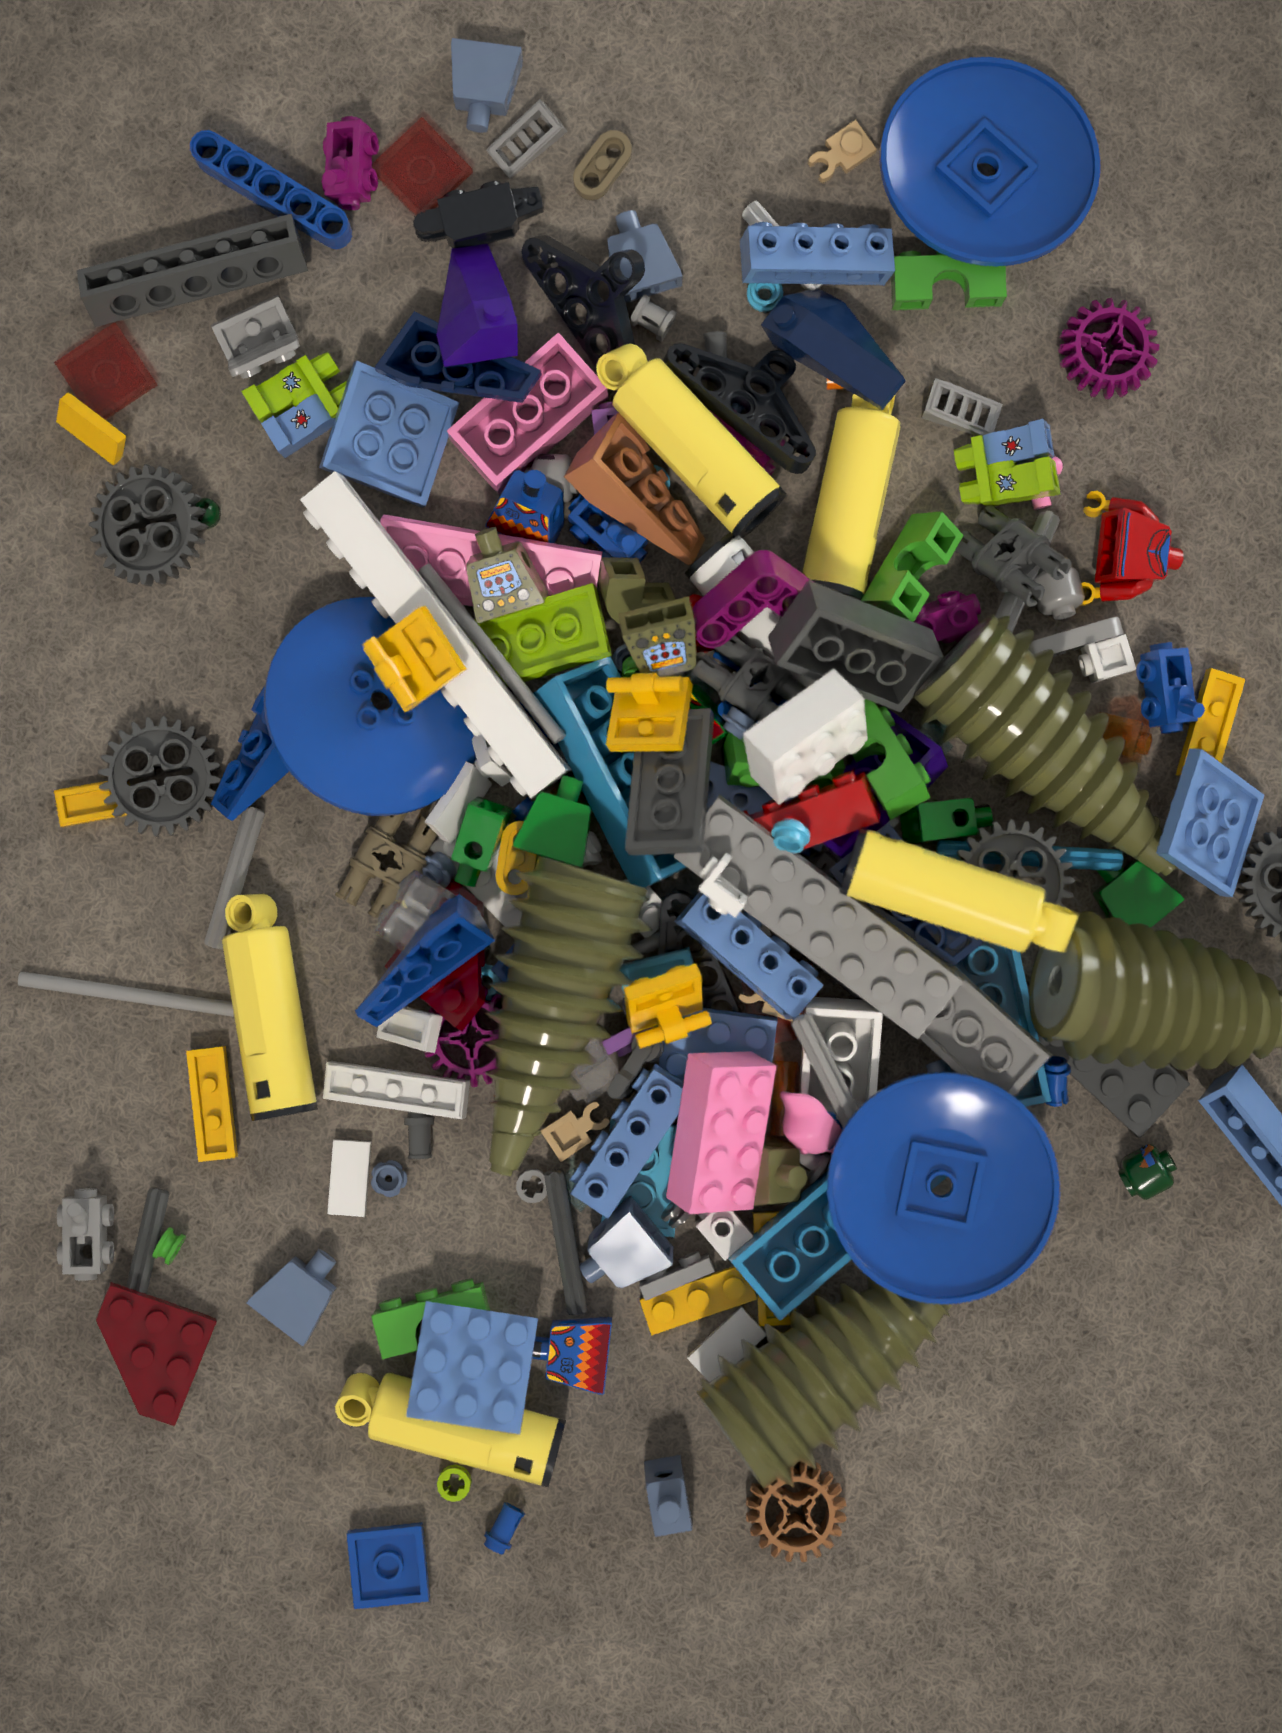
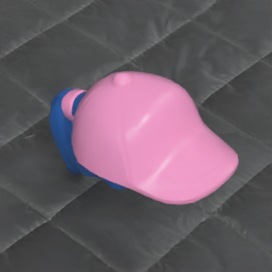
[780,1091,843,1155]

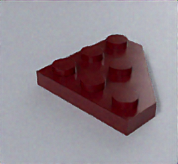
[385,879,486,1031]
[96,1282,217,1426]

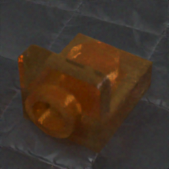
[1099,712,1152,763]

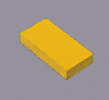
[56,392,126,466]
[54,780,130,827]

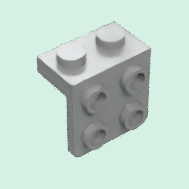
[211,295,300,379]

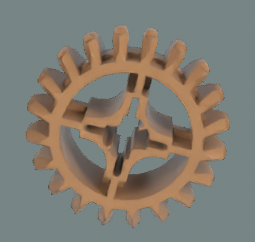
[745,1461,847,1562]

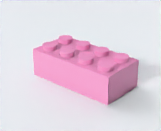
[447,333,609,495]
[666,1051,776,1214]

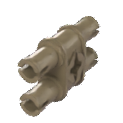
[335,813,437,924]

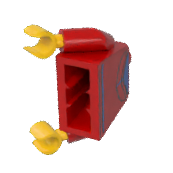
[1081,491,1184,606]

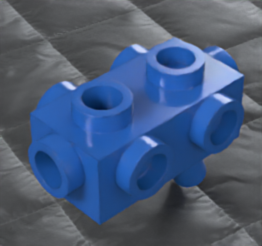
[568,494,648,563]
[1136,642,1205,734]

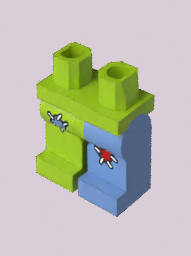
[241,352,347,458]
[954,419,1061,507]

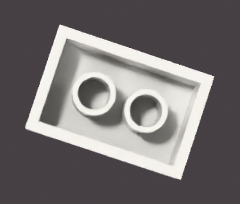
[743,669,868,804]
[799,997,883,1120]

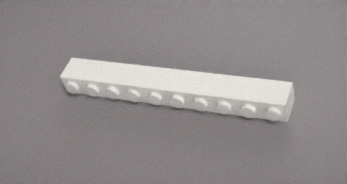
[300,471,571,798]

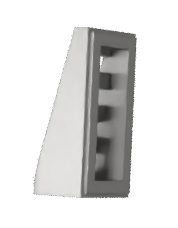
[486,99,568,179]
[921,378,1003,436]

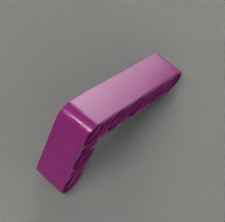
[692,550,814,648]

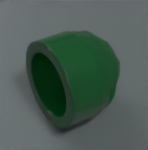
[194,498,221,529]

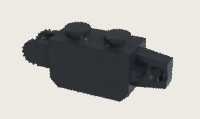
[413,181,544,248]

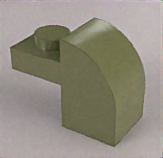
[598,557,675,624]

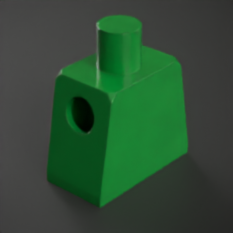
[513,775,592,869]
[451,796,513,887]
[1092,860,1185,928]

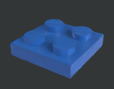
[347,1522,430,1609]

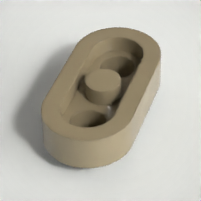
[573,130,632,200]

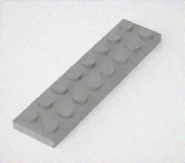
[674,795,965,1039]
[815,852,1053,1097]

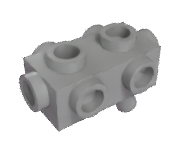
[57,1188,114,1281]

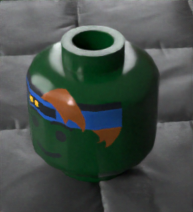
[1118,1144,1177,1200]

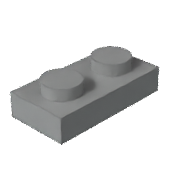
[639,1251,715,1301]

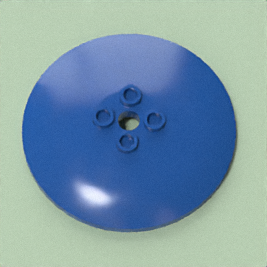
[880,57,1100,267]
[264,597,476,816]
[827,1072,1060,1304]

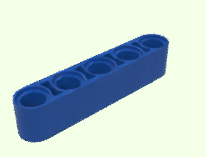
[190,130,352,249]

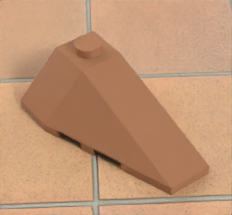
[564,412,705,565]

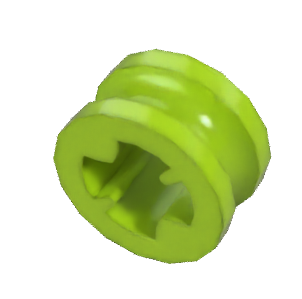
[437,1464,472,1502]

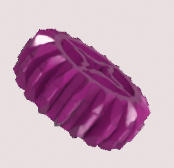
[1058,297,1160,399]
[424,988,502,1087]

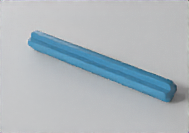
[936,840,1123,871]

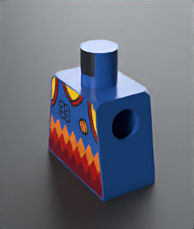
[485,470,564,544]
[532,1317,612,1395]

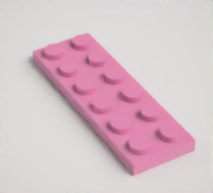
[380,514,603,606]

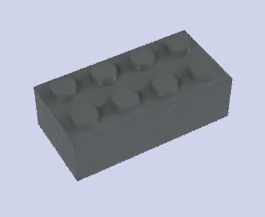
[768,580,943,712]

